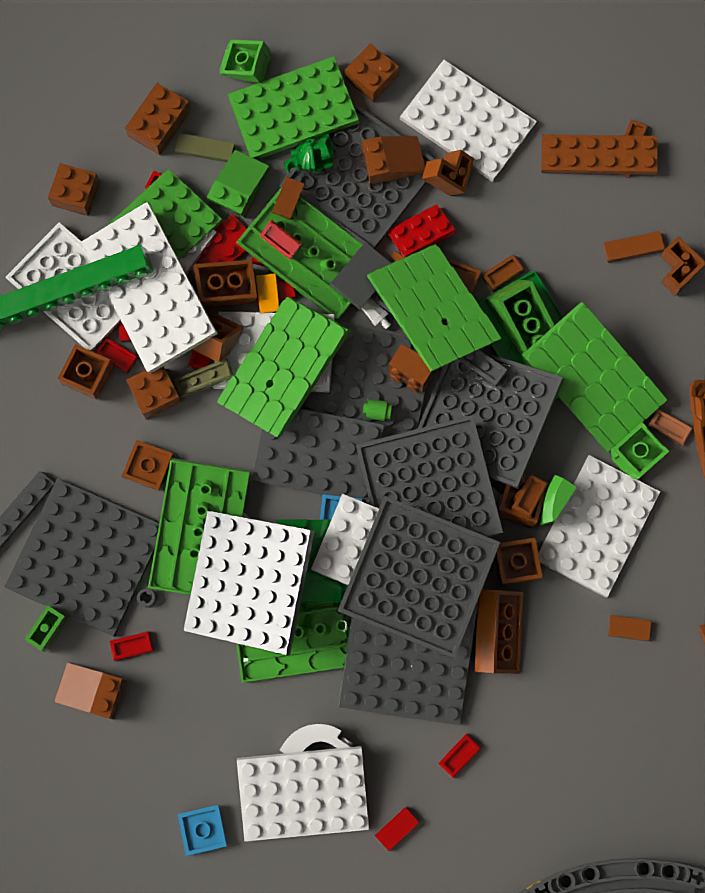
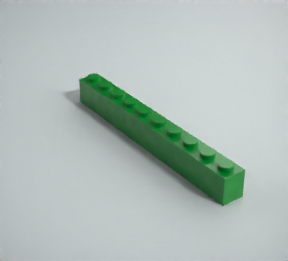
[0,244,153,329]

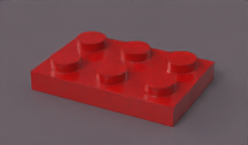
[387,204,456,258]
[198,214,247,264]

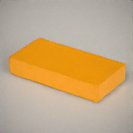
[256,274,279,314]

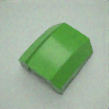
[220,40,271,83]
[611,422,670,479]
[539,475,577,527]

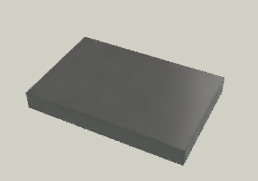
[329,243,392,309]

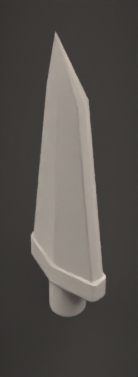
[362,298,391,329]

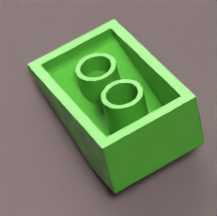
[207,150,270,218]

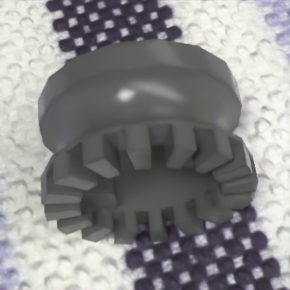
[137,589,156,608]

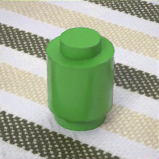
[363,399,392,421]

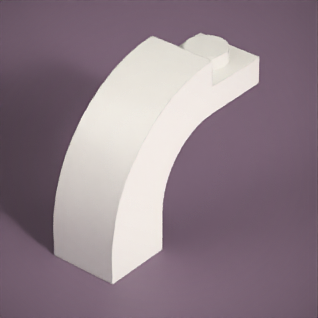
[280,724,353,753]

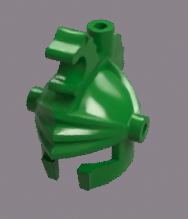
[283,133,334,173]

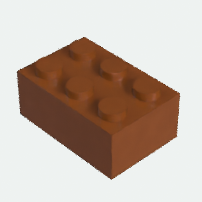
[125,83,191,155]
[191,260,257,308]

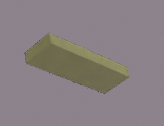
[175,133,235,162]
[174,358,233,399]

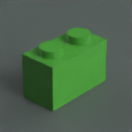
[24,605,68,652]

